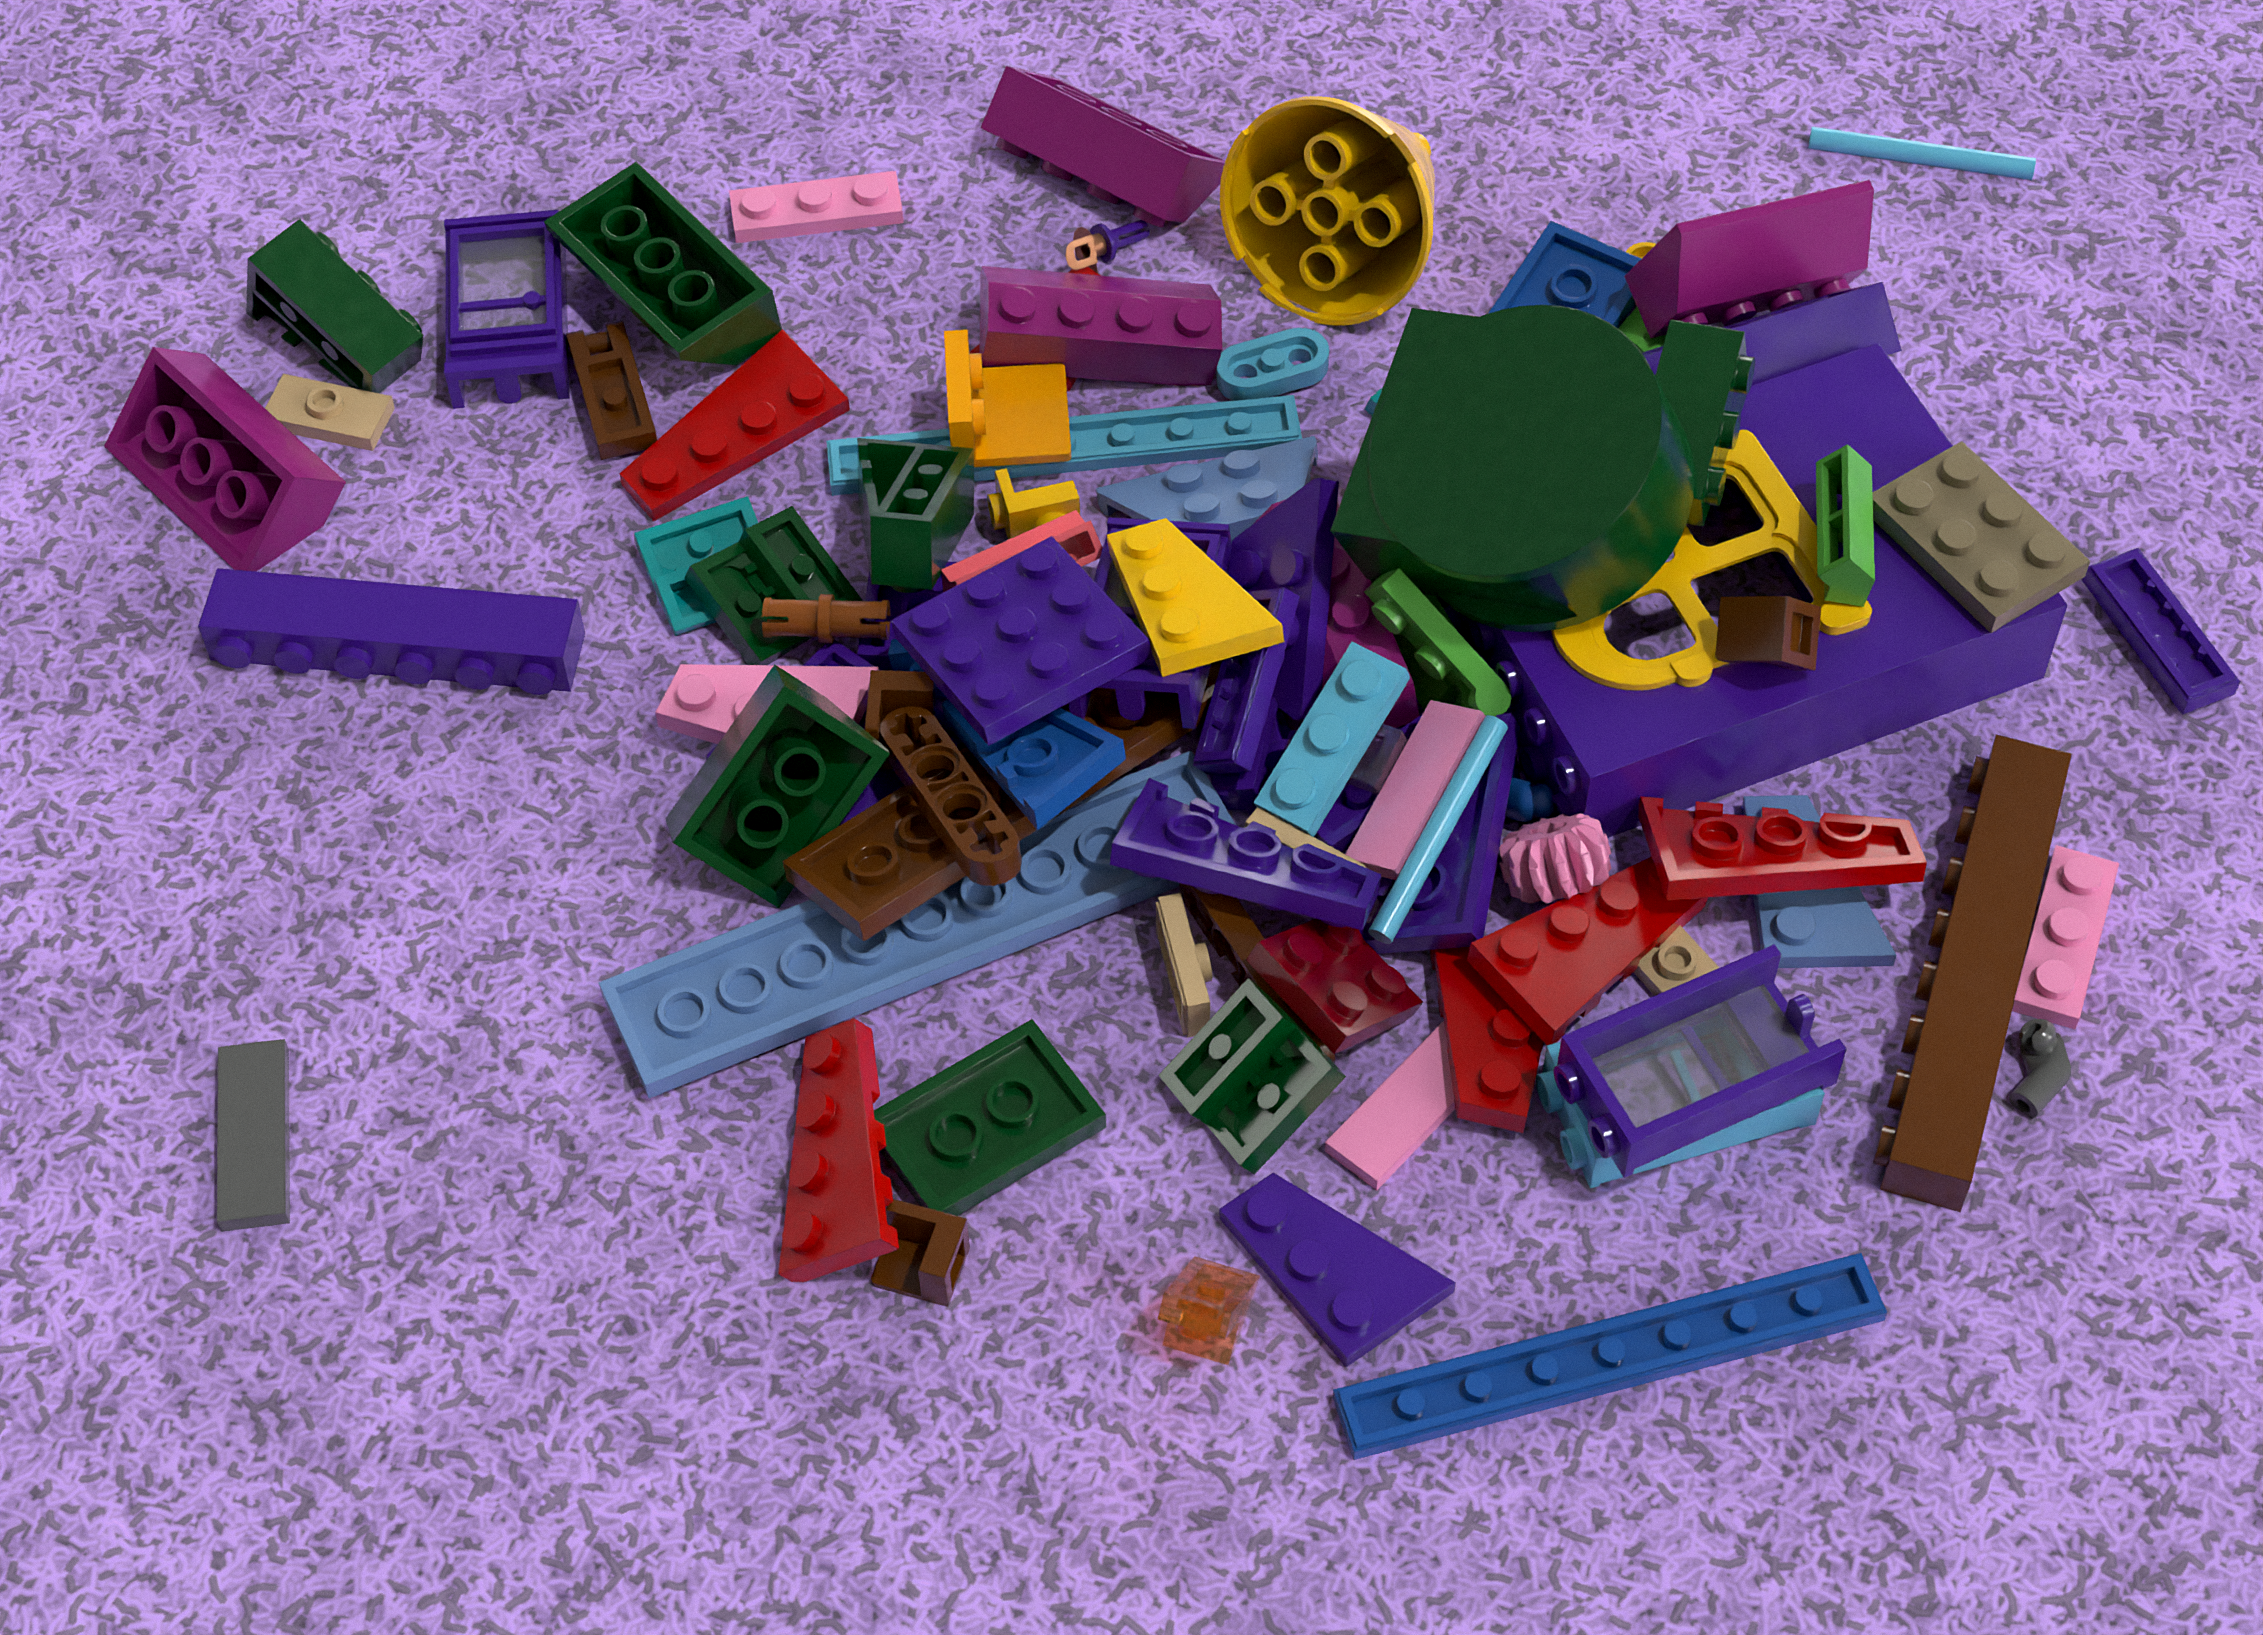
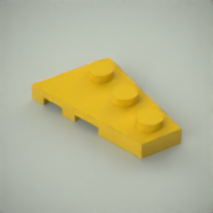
[1107,518,1284,677]

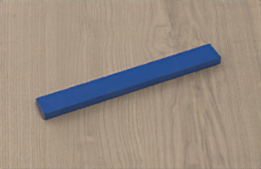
[1333,1253,1887,1460]

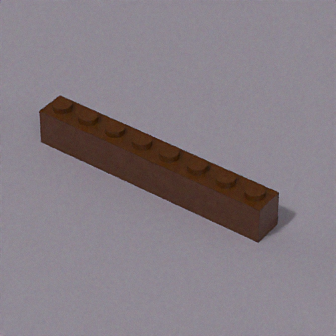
[1873,734,2072,1212]

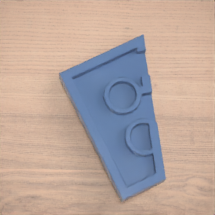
[1741,795,1897,968]

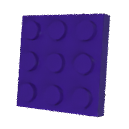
[891,536,1153,746]

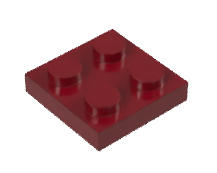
[1246,919,1423,1054]

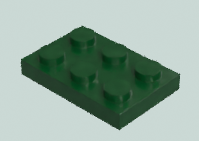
[874,1019,1106,1216]

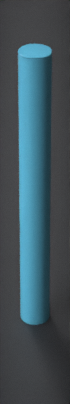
[1808,127,2036,180]
[1368,715,1508,944]

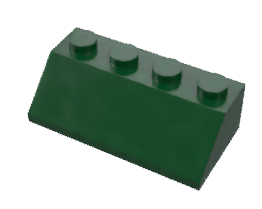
[544,161,782,366]

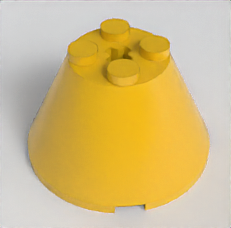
[1220,96,1435,326]

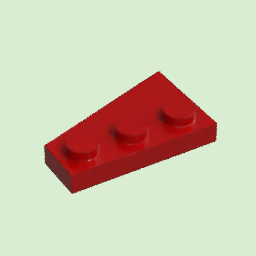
[1430,947,1543,1133]

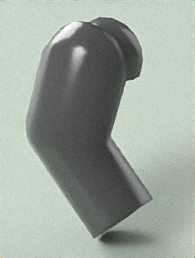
[2009,1019,2071,1119]

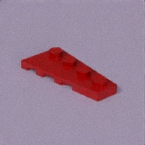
[619,329,850,521]
[1638,796,1927,900]
[1467,856,1708,1045]
[778,1018,899,1282]

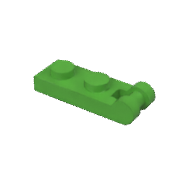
[1364,568,1511,717]

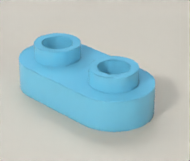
[1216,328,1329,401]

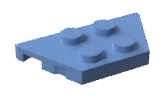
[1096,436,1318,543]

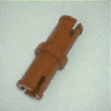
[762,594,891,644]

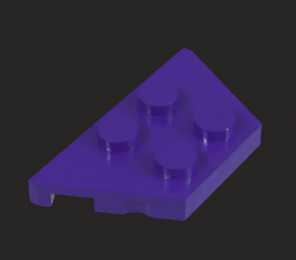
[1228,478,1339,721]

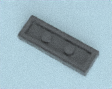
[217,1039,290,1232]

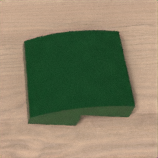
[684,506,862,665]
[1159,978,1346,1175]

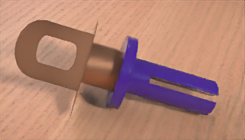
[1065,220,1150,273]

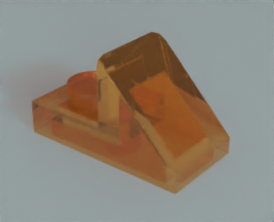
[1157,1256,1260,1365]

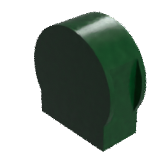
[1330,305,1695,632]

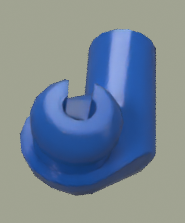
[1505,757,1554,822]

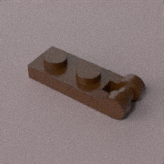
[566,321,657,460]

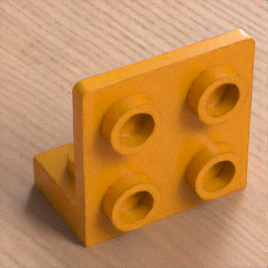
[944,329,1072,468]

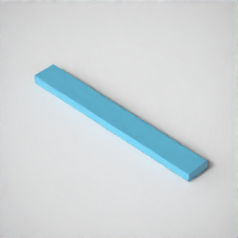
[826,395,1302,496]

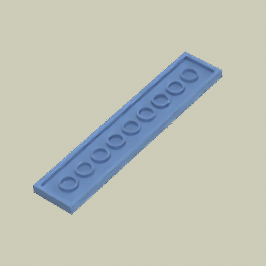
[598,750,1236,1099]

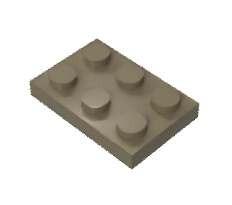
[1872,441,2090,633]

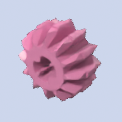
[1499,813,1612,904]

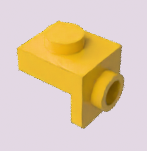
[987,468,1080,540]

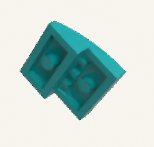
[634,496,758,636]

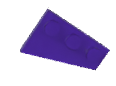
[1219,1172,1456,1367]

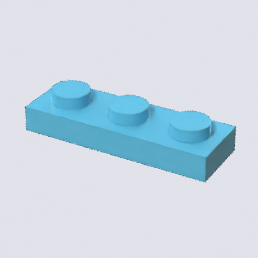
[1254,642,1410,837]

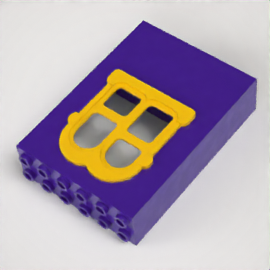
[1437,343,2068,838]

